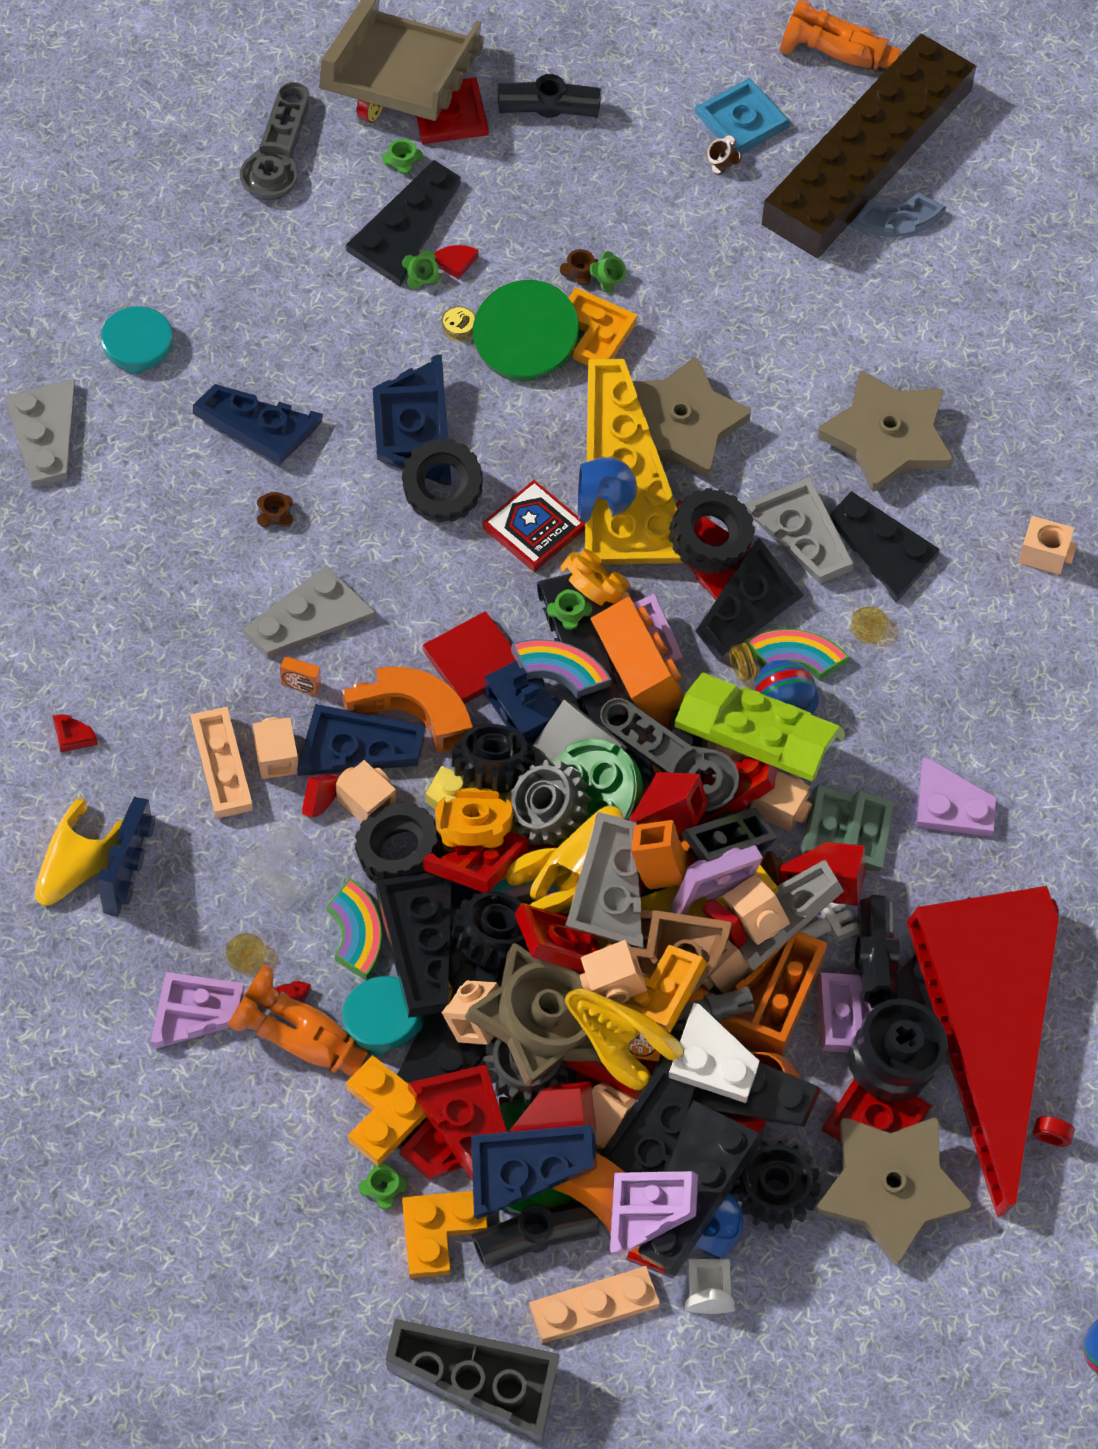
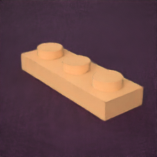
[190,707,253,819]
[529,1266,660,1344]

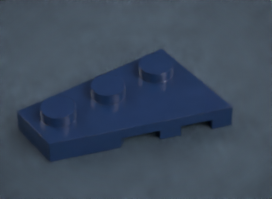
[193,384,323,465]
[297,704,426,776]
[97,796,156,916]
[471,1125,597,1219]

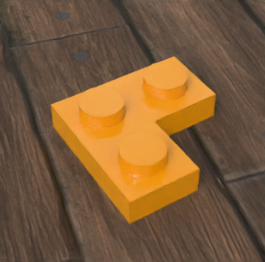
[568,287,638,366]
[622,945,707,1033]
[345,1055,427,1166]
[402,1191,487,1279]

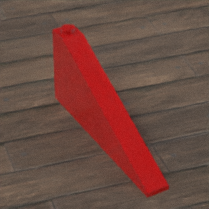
[906,886,1059,1217]

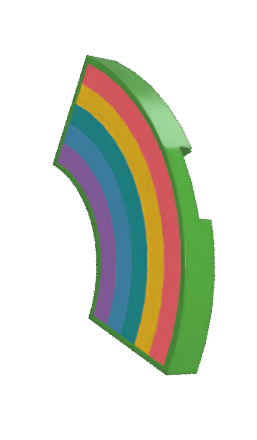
[745,629,849,680]
[327,878,382,981]

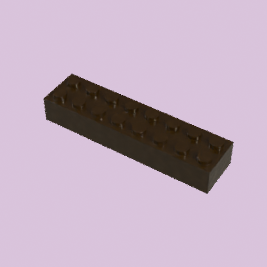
[761,33,977,259]

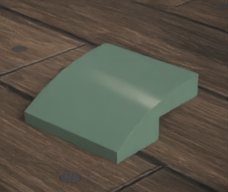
[801,784,894,871]

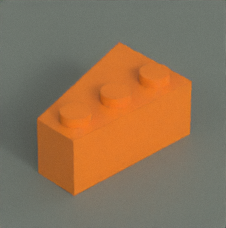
[590,596,685,732]
[720,931,828,1056]

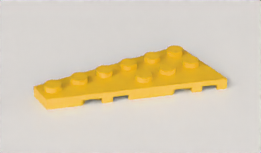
[585,359,683,565]

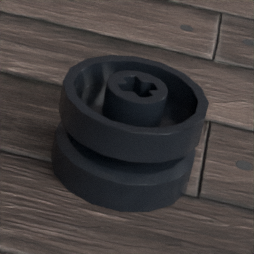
[848,999,948,1102]

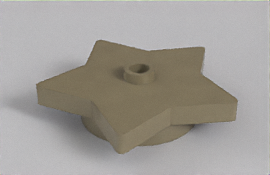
[632,358,751,478]
[818,371,952,492]
[465,944,602,1086]
[816,1118,971,1265]

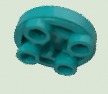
[101,306,173,374]
[342,976,424,1056]

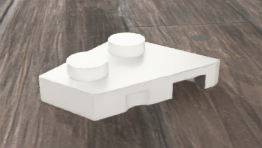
[669,1003,759,1103]

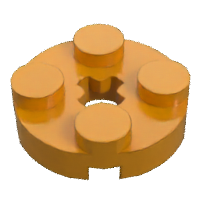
[561,549,631,606]
[435,788,513,848]

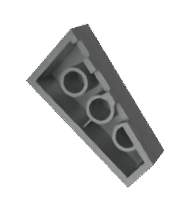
[385,1319,560,1446]

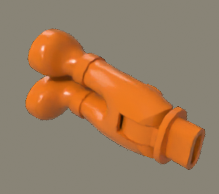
[779,0,901,71]
[227,963,368,1077]

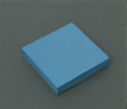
[695,78,790,154]

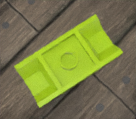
[674,672,845,782]

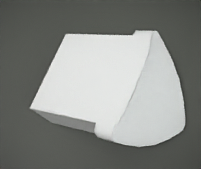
[685,1259,735,1314]

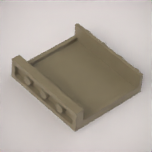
[319,0,484,121]

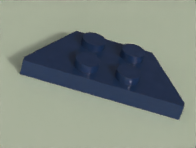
[372,354,451,485]

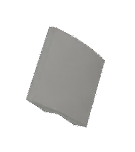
[532,700,627,767]

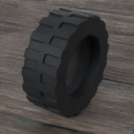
[402,438,483,523]
[669,488,755,574]
[355,802,444,883]

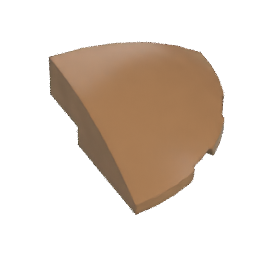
[607,910,732,996]

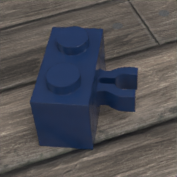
[484,661,561,745]

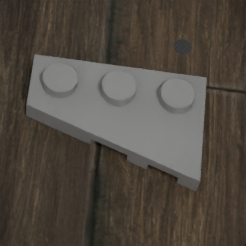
[4,378,75,488]
[744,477,854,584]
[242,565,376,658]
[565,812,643,949]
[740,860,844,971]

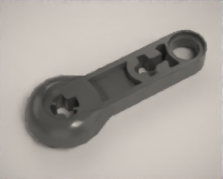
[240,82,309,200]
[600,698,739,812]

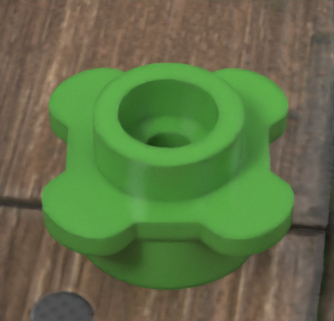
[382,139,423,174]
[402,250,440,289]
[590,251,626,293]
[547,589,592,630]
[359,1163,408,1210]

